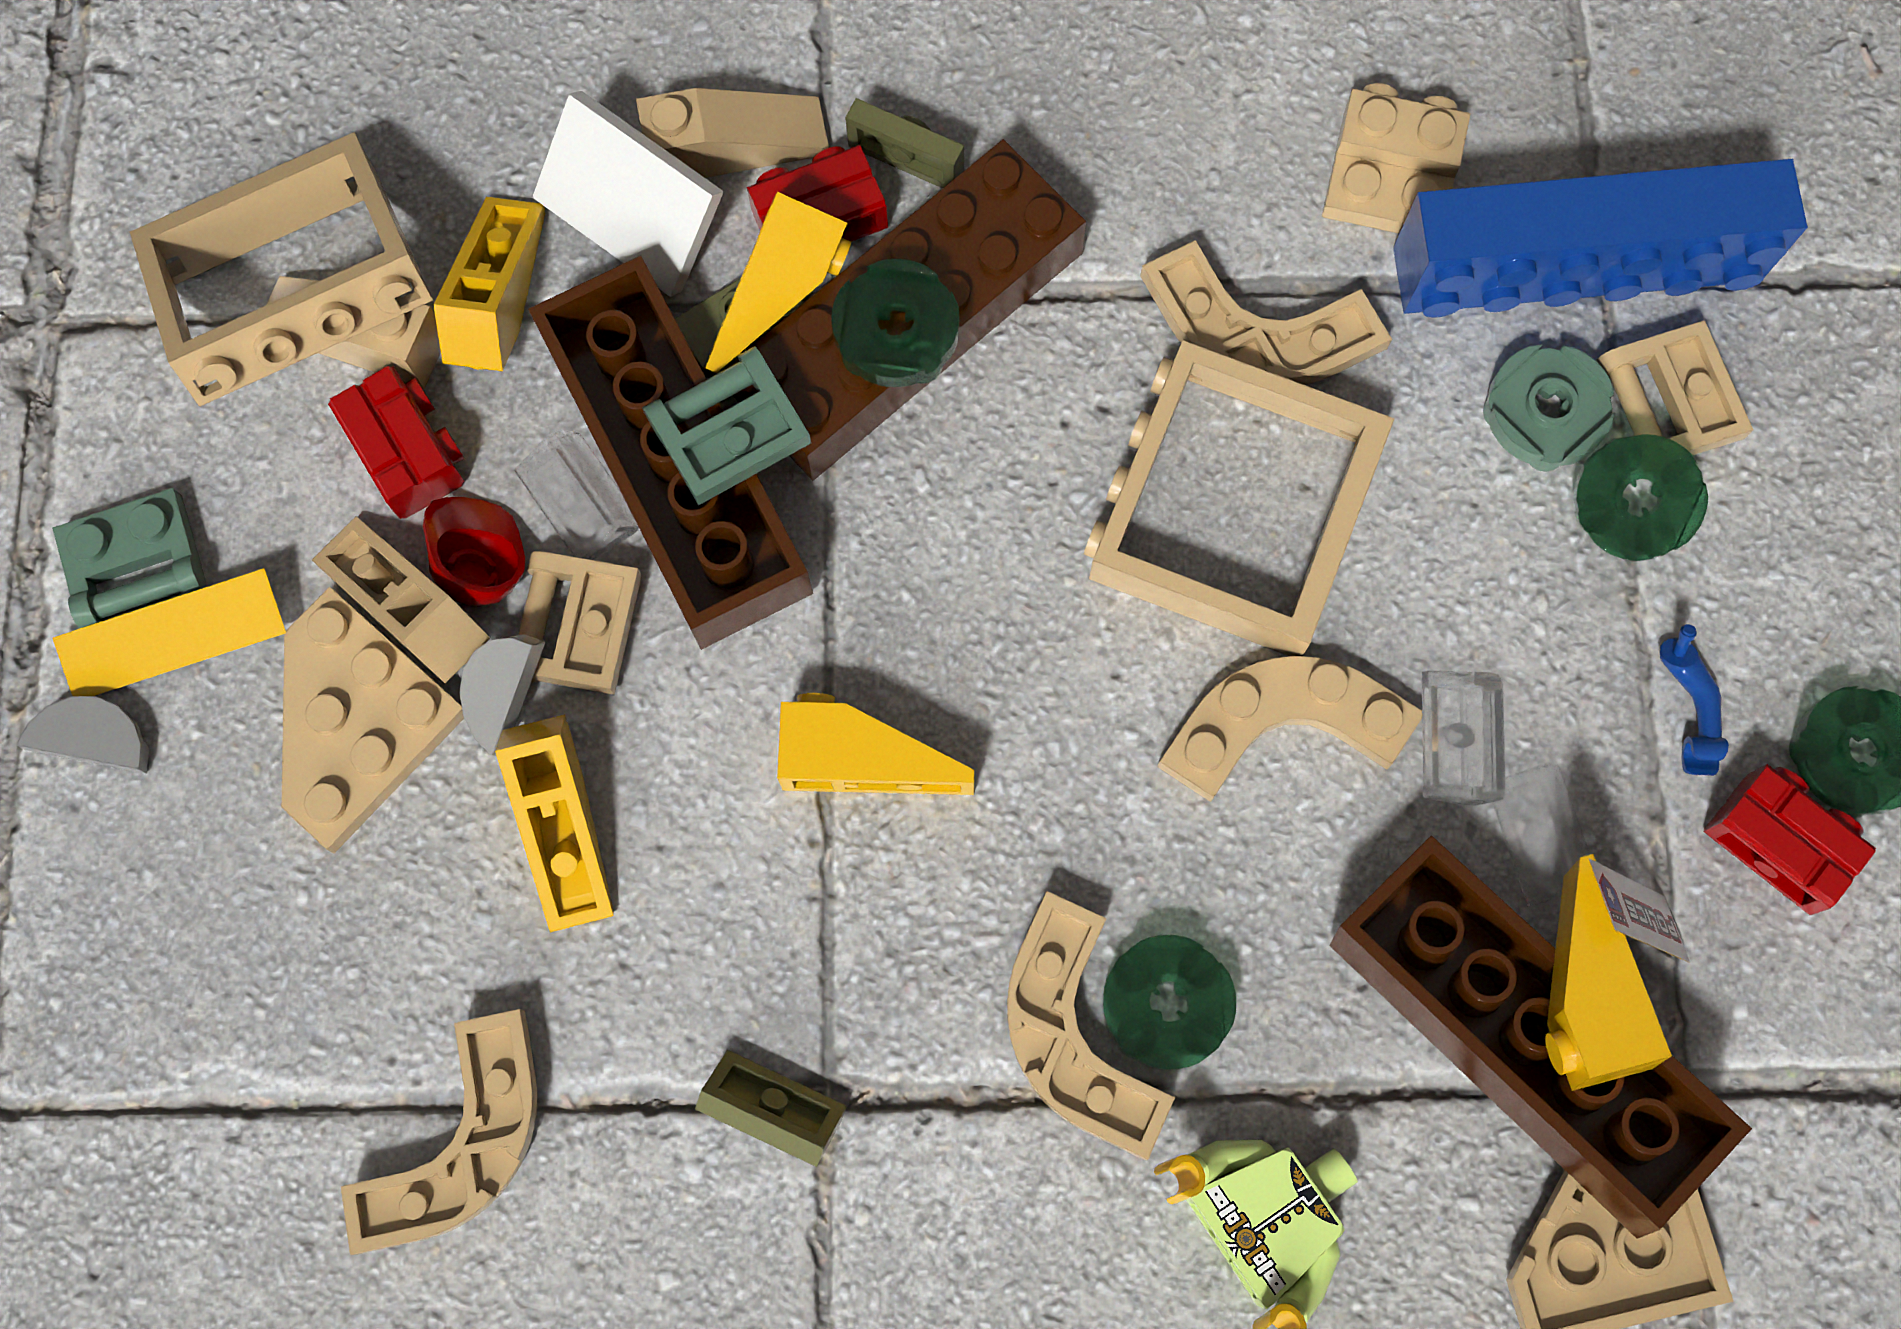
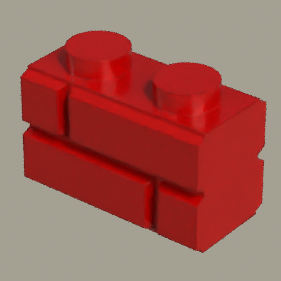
[747,145,888,242]
[328,366,465,519]
[1703,764,1876,915]

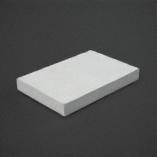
[532,91,724,297]

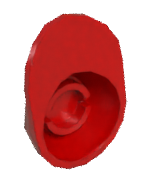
[423,497,525,607]

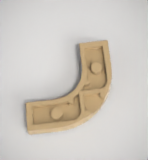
[1140,240,1392,385]
[1157,656,1425,802]
[1007,891,1175,1161]
[341,1009,537,1255]

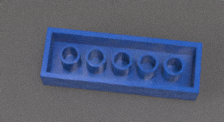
[1393,159,1808,318]

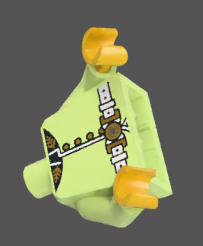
[1154,1139,1358,1329]

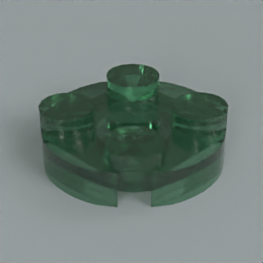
[831,259,960,387]
[1573,434,1708,561]
[1789,686,1901,818]
[1102,935,1236,1071]

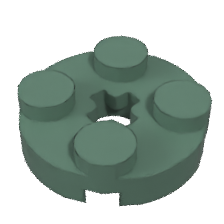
[1483,344,1614,472]

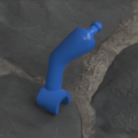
[1659,624,1729,776]

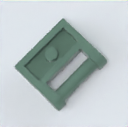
[642,346,811,505]
[52,488,207,629]

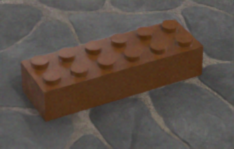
[725,139,1086,481]
[528,255,813,650]
[1329,835,1752,1239]

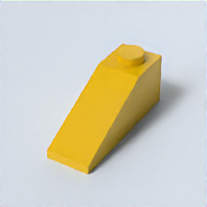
[704,192,851,374]
[433,196,545,371]
[777,693,974,795]
[495,714,614,932]
[1545,854,1672,1091]

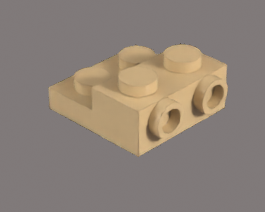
[1322,83,1471,234]

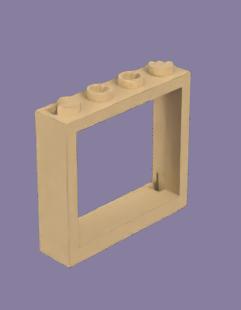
[130,132,433,407]
[1084,340,1395,656]

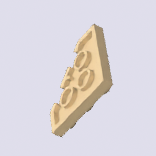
[281,586,464,854]
[1506,1170,1734,1329]

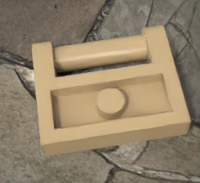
[1596,320,1753,472]
[518,551,642,695]

